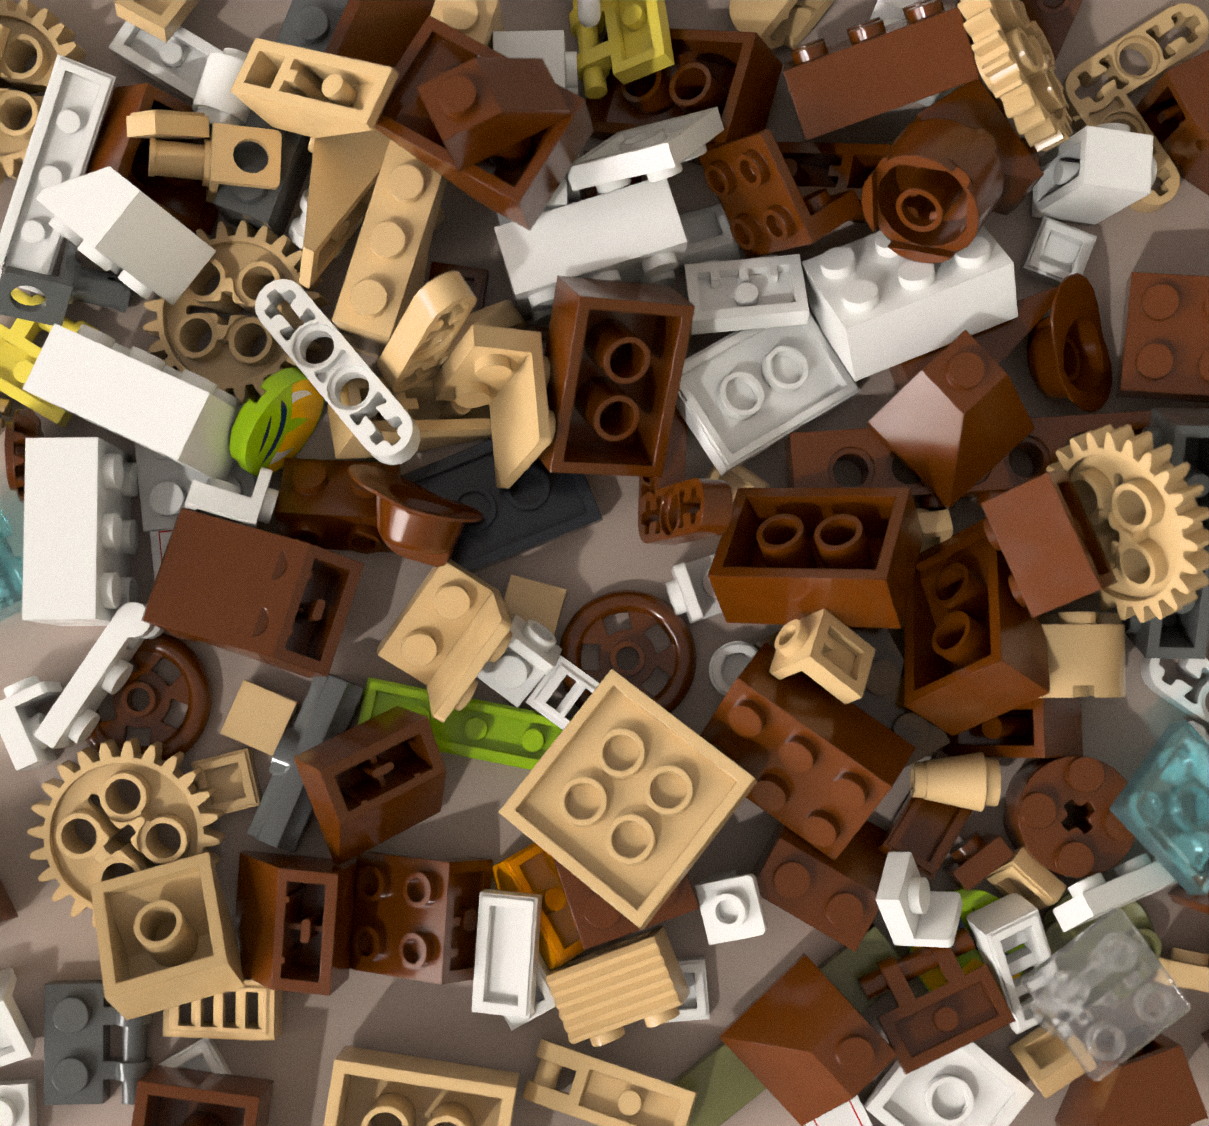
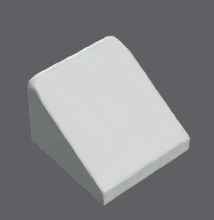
[679,204,740,273]

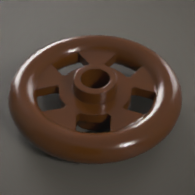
[559,590,697,713]
[86,633,212,761]

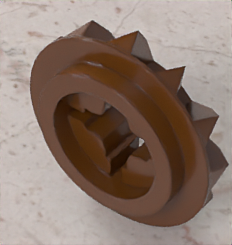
[5,409,44,502]

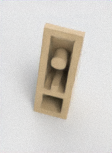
[230,38,399,138]
[299,128,390,289]
[327,377,492,459]

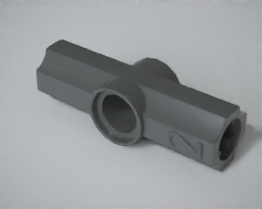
[247,673,366,853]

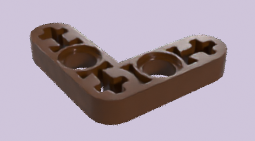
[638,407,733,545]

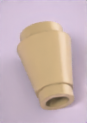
[910,752,1001,812]

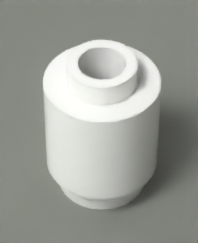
[192,48,250,135]

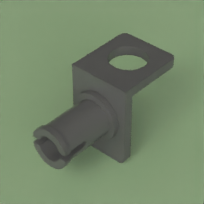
[0,239,131,326]

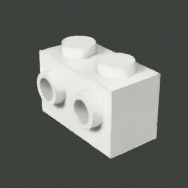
[1032,123,1157,225]

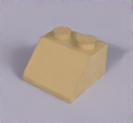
[90,852,245,1020]

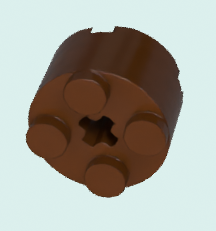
[862,118,1004,263]
[1003,755,1142,878]

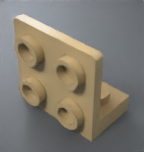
[433,324,556,489]
[377,559,512,723]

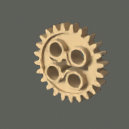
[0,0,87,184]
[958,0,1073,152]
[143,220,329,405]
[1046,424,1209,623]
[27,737,226,927]

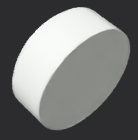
[708,641,759,697]

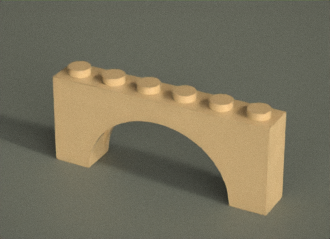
[332,0,504,359]

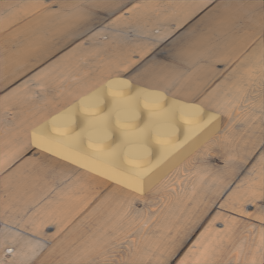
[498,669,757,930]

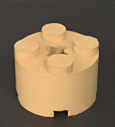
[1038,612,1126,698]

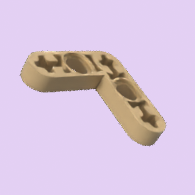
[1062,3,1209,213]
[376,271,528,392]

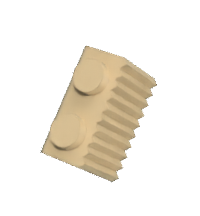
[546,926,690,1047]

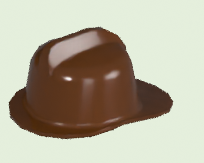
[1027,273,1112,412]
[347,464,483,567]

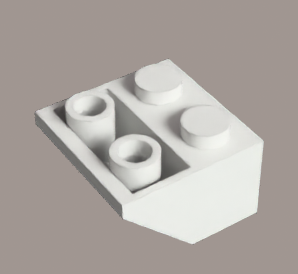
[36,166,216,305]

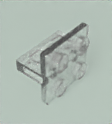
[1023,908,1190,1081]

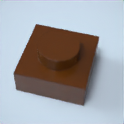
[943,832,1015,891]

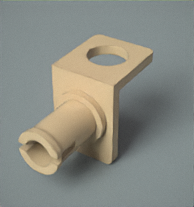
[148,123,282,203]

